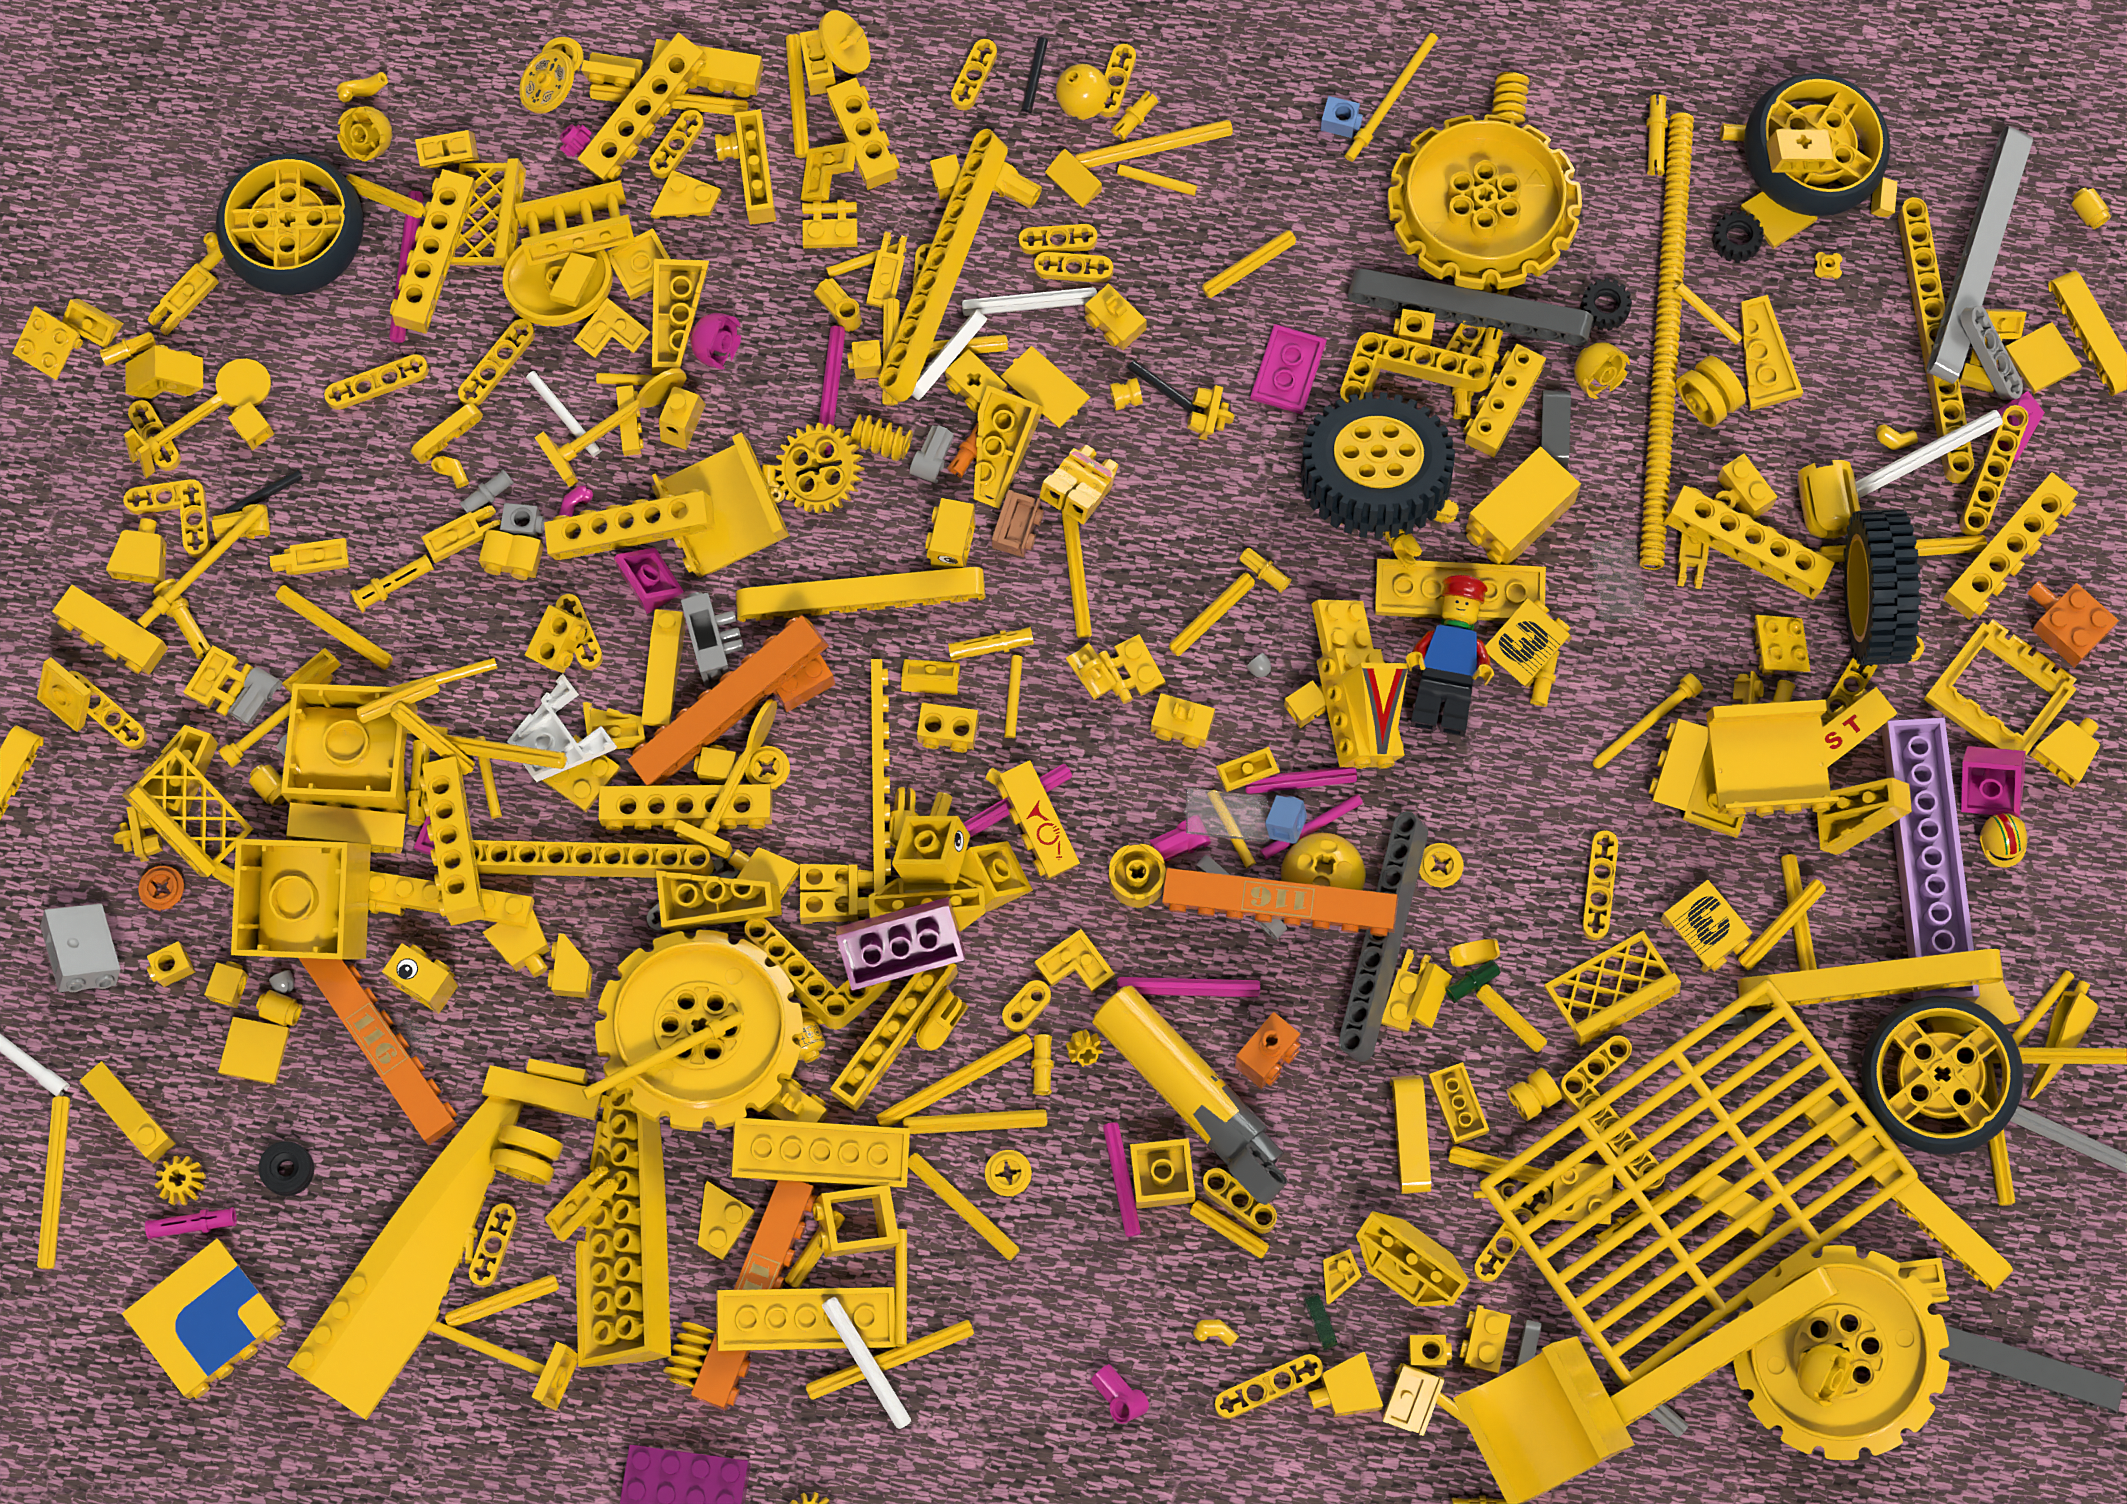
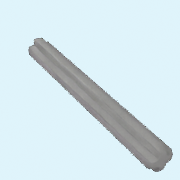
[2010,1106,2127,1173]

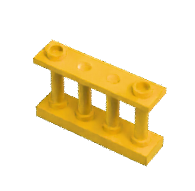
[515,180,635,266]

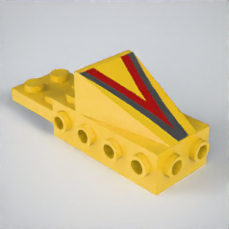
[1311,600,1408,769]

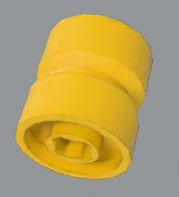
[1507,1067,1562,1121]

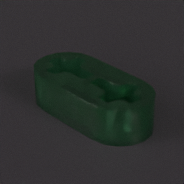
[1303,1293,1338,1351]

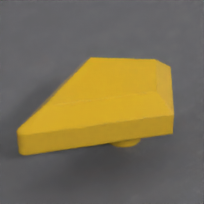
[1323,1249,1362,1305]

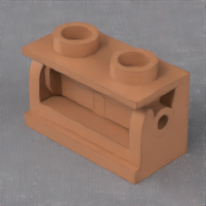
[992,489,1044,557]

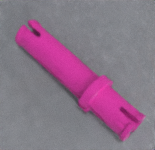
[145,1207,237,1239]

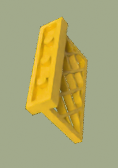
[450,158,526,268]
[122,747,253,877]
[1544,931,1681,1047]

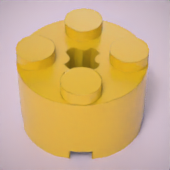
[1109,844,1166,908]

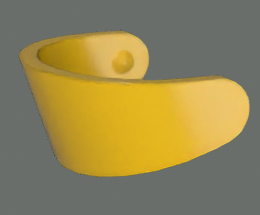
[1449,939,1500,967]

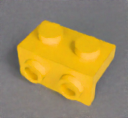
[581,52,643,88]

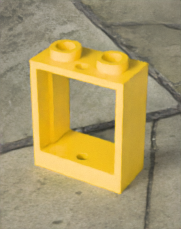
[813,1185,900,1258]

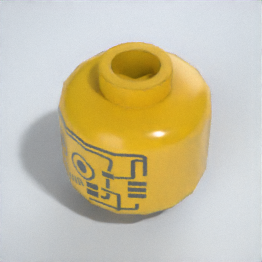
[793,1018,826,1063]

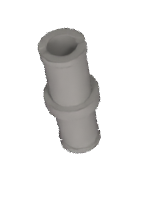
[459,469,514,513]

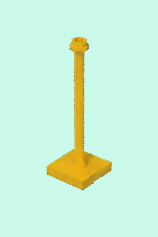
[429,1321,578,1411]

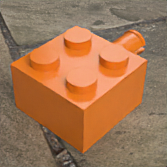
[2027,580,2119,668]
[772,654,835,712]
[1235,1012,1301,1089]

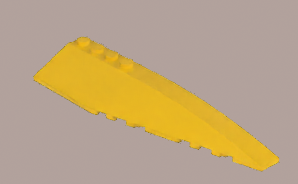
[575,1076,671,1367]
[287,1096,524,1420]

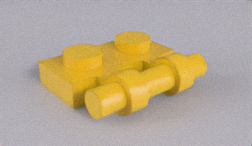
[802,199,858,248]
[1098,634,1165,704]
[183,645,253,717]

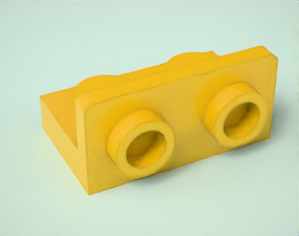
[1459,1305,1511,1374]

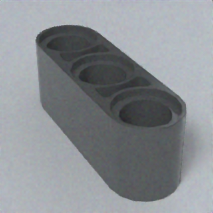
[1540,390,1571,468]

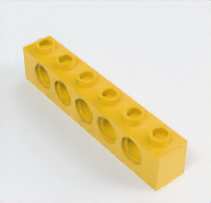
[577,32,707,183]
[390,169,476,334]
[1943,472,2078,620]
[1663,485,1835,600]
[544,489,715,560]
[419,756,485,926]
[599,784,773,831]
[830,963,958,1112]

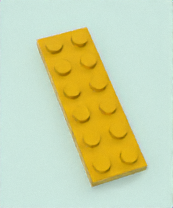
[1375,559,1546,622]
[730,1118,910,1188]
[716,1287,896,1351]

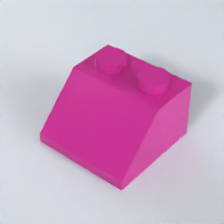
[1961,746,2026,817]

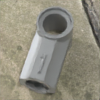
[910,425,954,484]
[228,667,282,726]

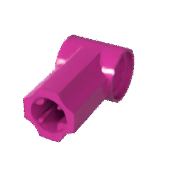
[1150,816,1211,862]
[1091,1364,1149,1424]

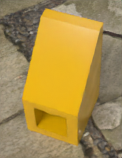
[548,933,593,998]

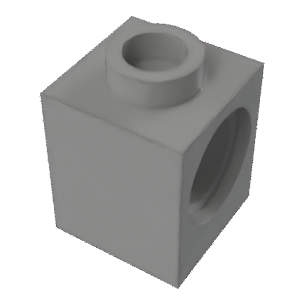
[500,503,545,539]

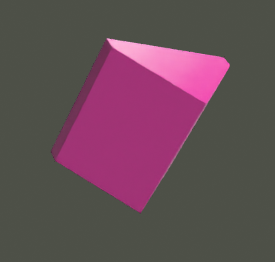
[614,548,684,614]

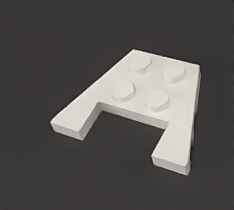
[507,674,617,782]

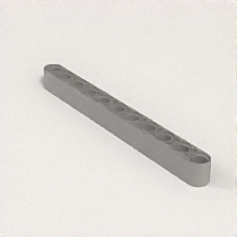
[1926,125,2033,384]

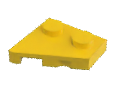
[650,170,722,219]
[583,702,645,749]
[698,1181,755,1261]

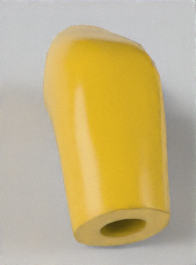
[336,72,388,102]

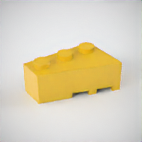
[1817,778,1912,855]

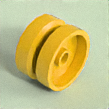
[1676,355,1746,428]
[489,1125,564,1185]

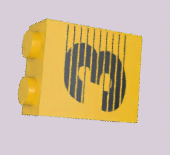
[1485,598,1572,688]
[1660,880,1753,973]

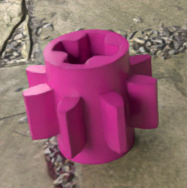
[559,124,592,157]

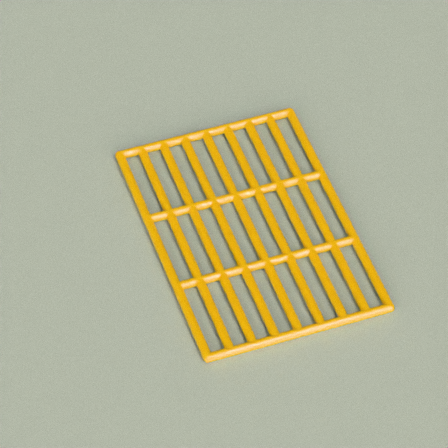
[1479,979,1918,1386]

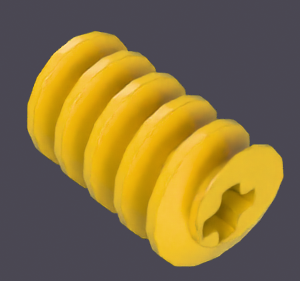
[1491,71,1530,126]
[851,414,913,462]
[663,1322,716,1389]

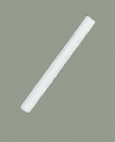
[526,371,602,457]

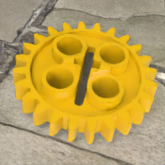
[774,423,864,514]

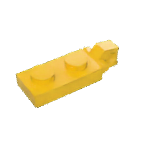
[269,538,350,575]

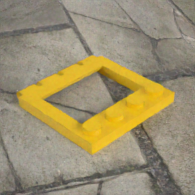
[1923,619,2077,755]

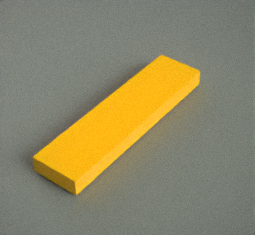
[482,1065,603,1121]

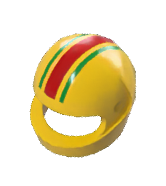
[1980,813,2028,868]

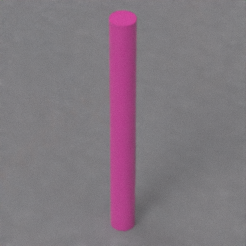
[1260,794,1363,860]

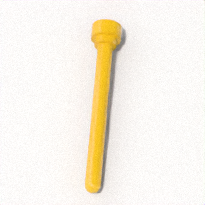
[1593,673,1704,769]
[218,674,333,768]

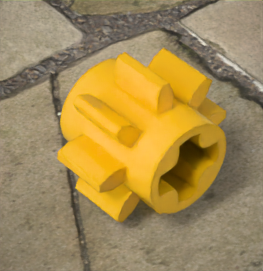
[1065,1029,1103,1067]

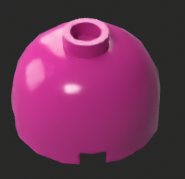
[690,313,741,370]

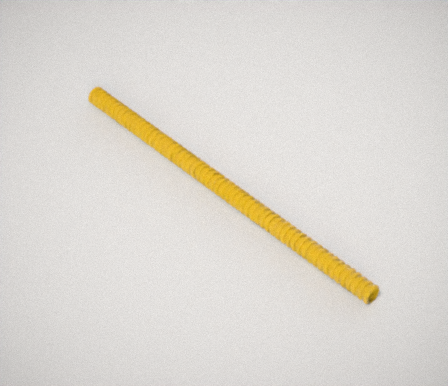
[1639,112,1694,570]

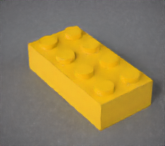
[1428,1062,1489,1145]

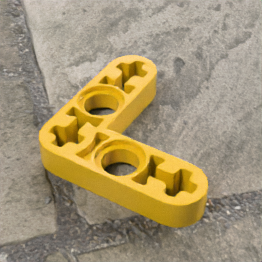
[123,479,210,558]

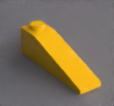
[641,609,686,727]
[79,1061,176,1164]

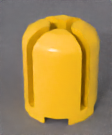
[1797,460,1861,539]

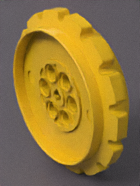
[1387,114,1582,290]
[595,930,803,1131]
[1733,1245,1949,1460]

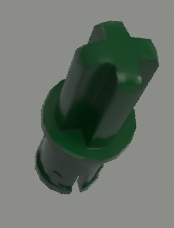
[1445,960,1501,1003]

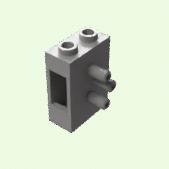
[681,592,744,689]
[40,904,121,992]

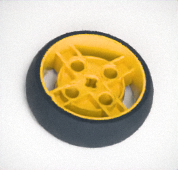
[1744,73,1890,216]
[216,153,363,295]
[1861,996,2024,1155]

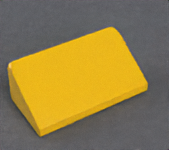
[1045,149,1102,208]
[62,299,124,348]
[901,659,960,695]
[1216,747,1280,792]

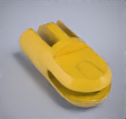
[889,787,918,849]
[916,989,969,1051]

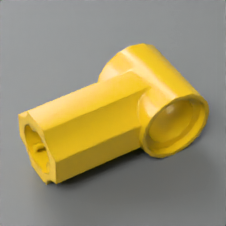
[993,162,1042,209]
[814,278,862,332]
[212,504,270,541]

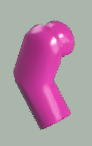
[558,486,593,517]

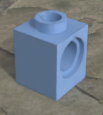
[1321,96,1363,138]
[1265,795,1307,844]

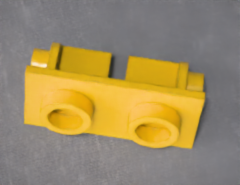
[1732,671,1764,705]

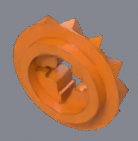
[138,866,185,911]

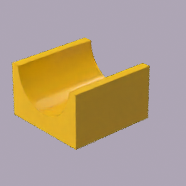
[281,683,418,815]
[231,839,371,959]
[1453,1336,1635,1504]

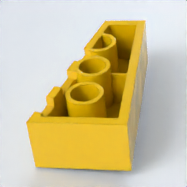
[652,259,709,374]
[656,870,782,931]

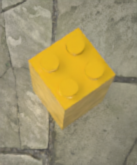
[1465,446,1581,565]

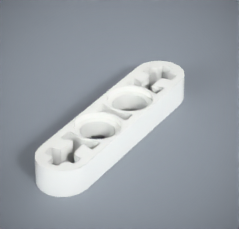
[912,309,987,400]

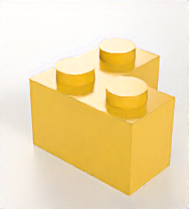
[125,345,203,399]

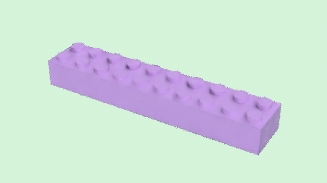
[1881,718,1980,1003]

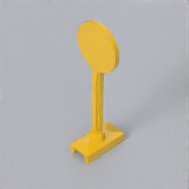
[124,358,271,479]
[534,368,687,488]
[673,699,777,860]

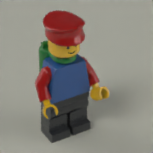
[1406,575,1494,737]

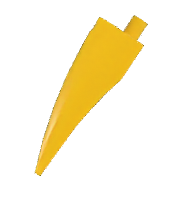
[2028,980,2099,1099]

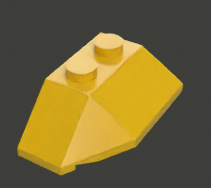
[869,876,986,932]
[1356,1211,1470,1307]

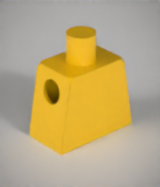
[659,387,706,450]
[106,518,167,585]
[2030,717,2100,789]
[729,847,800,899]
[483,909,550,977]
[1308,1352,1383,1417]

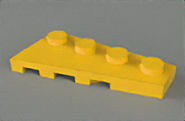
[1740,295,1804,411]

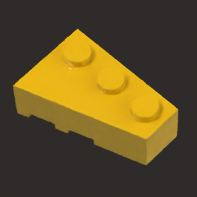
[1648,718,1709,811]
[130,725,218,817]

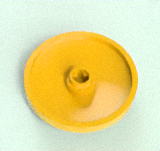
[502,231,613,326]

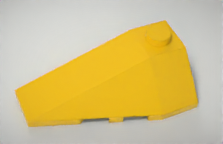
[974,385,1044,509]

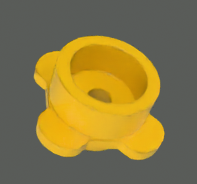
[1814,252,1842,279]

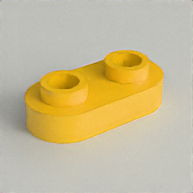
[1002,980,1051,1032]

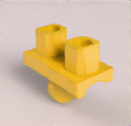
[1187,385,1235,440]
[1066,643,1117,700]
[113,806,163,862]

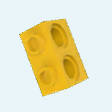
[799,30,836,96]
[415,130,479,169]
[525,605,588,673]
[917,703,979,753]

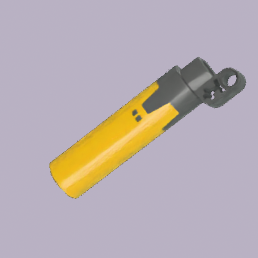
[1092,986,1288,1205]

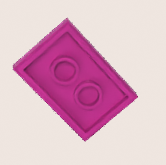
[1250,324,1327,415]

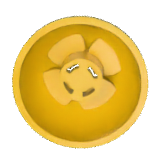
[1281,833,1366,890]

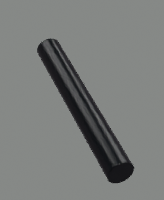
[1021,37,1048,113]
[1128,360,1200,414]
[224,469,303,514]

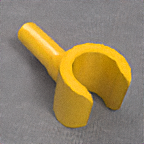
[1473,1183,1515,1201]

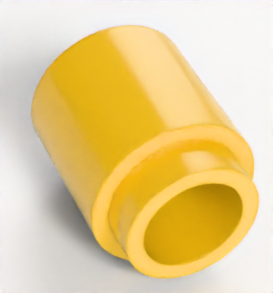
[2071,187,2111,229]
[249,765,286,807]
[256,990,302,1026]

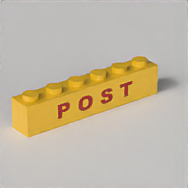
[1759,687,1898,818]

